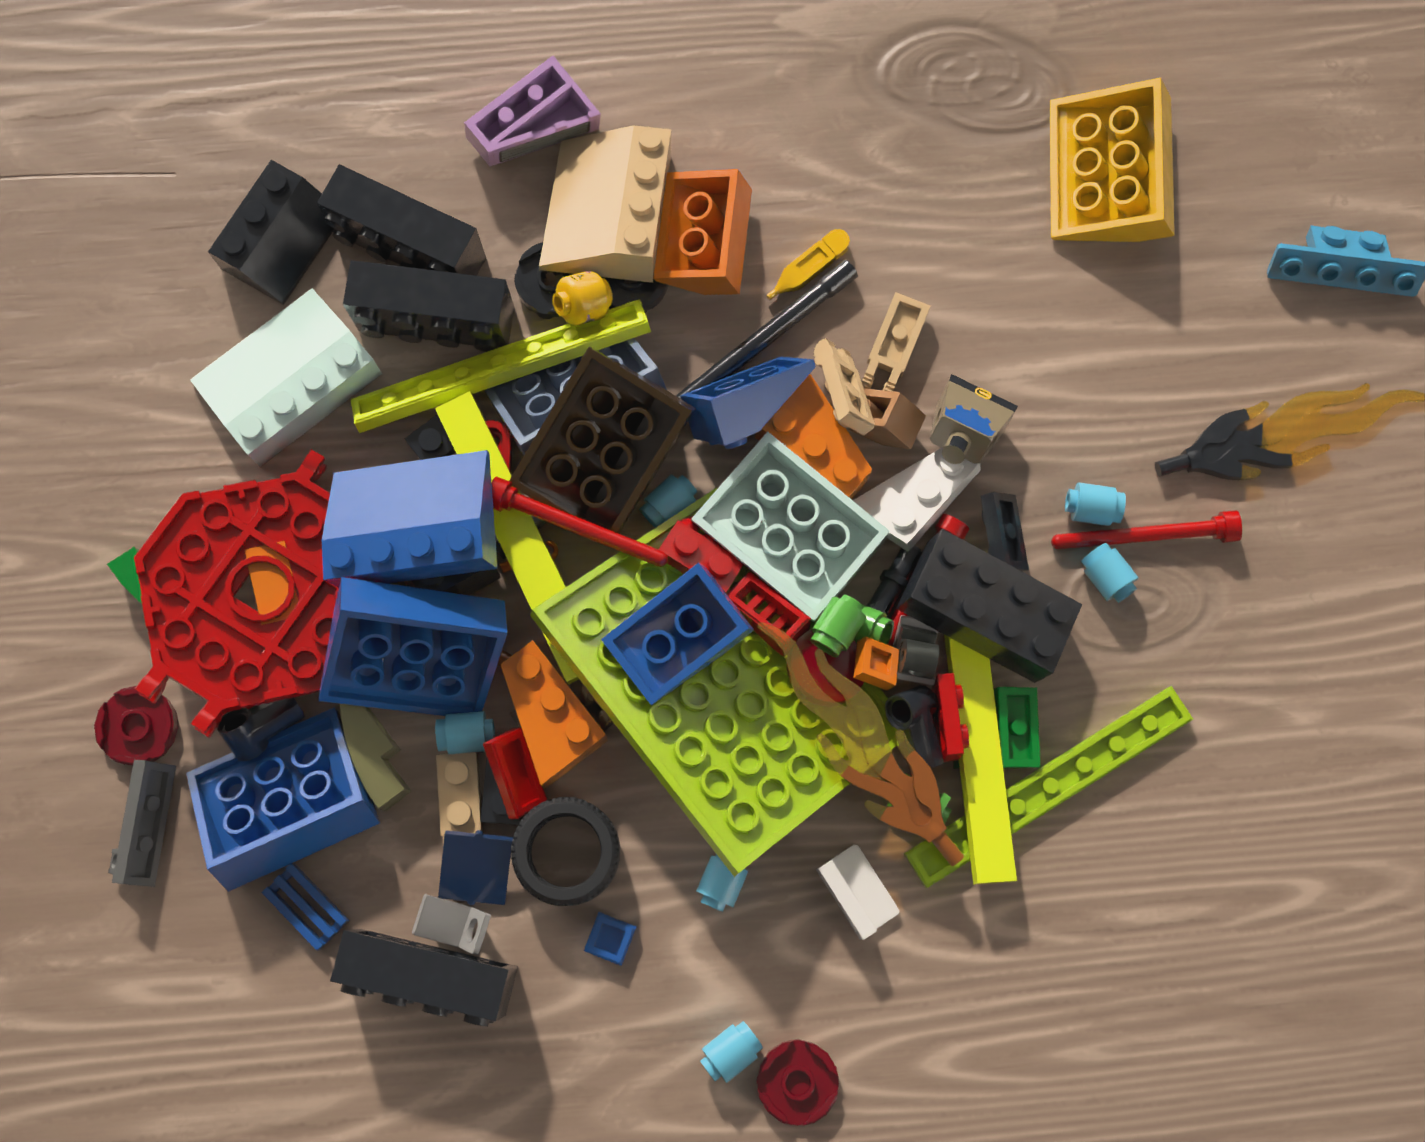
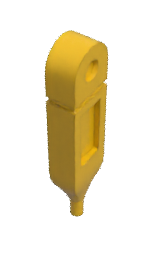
[766,229,850,300]

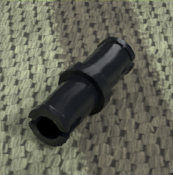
[866,545,922,618]

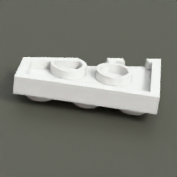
[853,448,981,551]

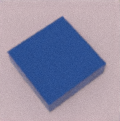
[584,912,637,966]

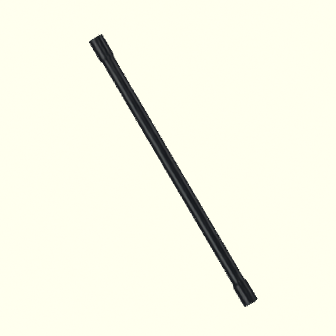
[495,259,858,559]

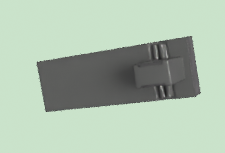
[108,760,176,887]

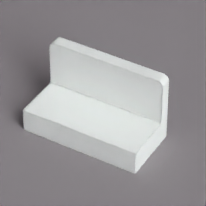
[816,845,899,940]

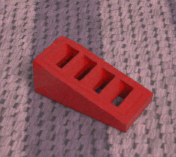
[727,572,811,657]

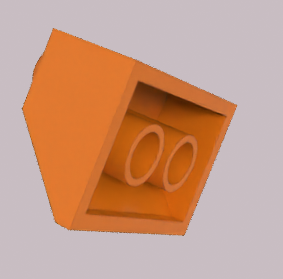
[653,169,752,295]

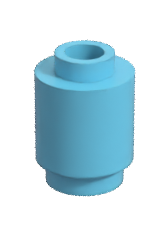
[639,474,697,528]
[1065,482,1126,526]
[1081,543,1139,603]
[435,711,495,755]
[696,854,748,912]
[700,1021,763,1083]

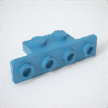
[1267,226,1425,297]

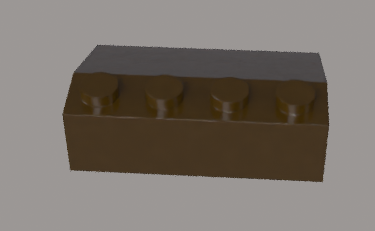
[509,347,696,534]

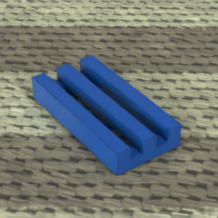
[261,863,350,951]

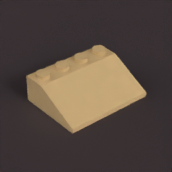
[539,125,671,283]

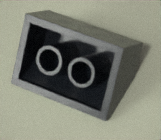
[208,159,333,305]

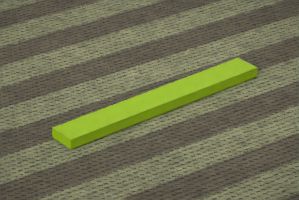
[904,686,1194,888]

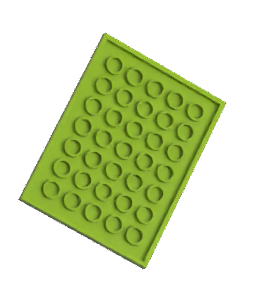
[530,488,902,877]

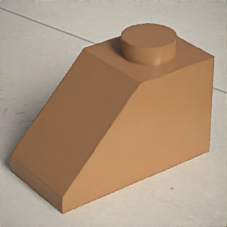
[846,388,926,449]

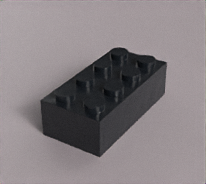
[317,164,486,276]
[343,260,515,352]
[896,529,1082,683]
[330,929,518,1027]

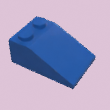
[680,357,816,449]
[601,563,754,705]

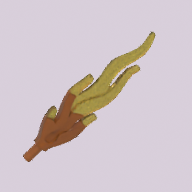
[757,622,964,866]

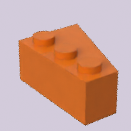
[755,374,872,499]
[500,640,608,790]

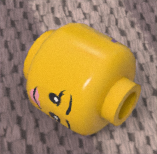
[552,271,613,326]

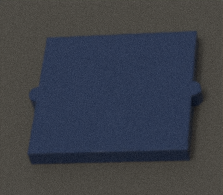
[438,830,513,905]

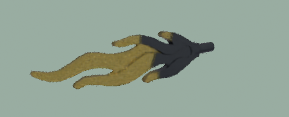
[1155,383,1425,481]

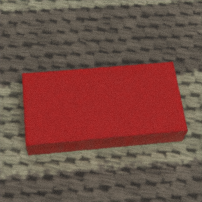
[483,727,547,819]

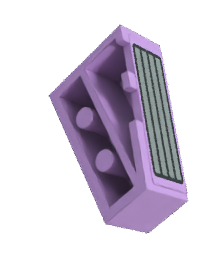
[464,56,601,166]

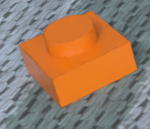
[853,636,899,690]

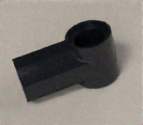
[885,685,944,768]
[217,697,305,761]

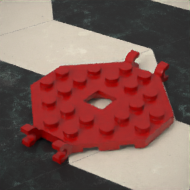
[134,449,339,738]

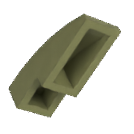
[340,704,411,811]

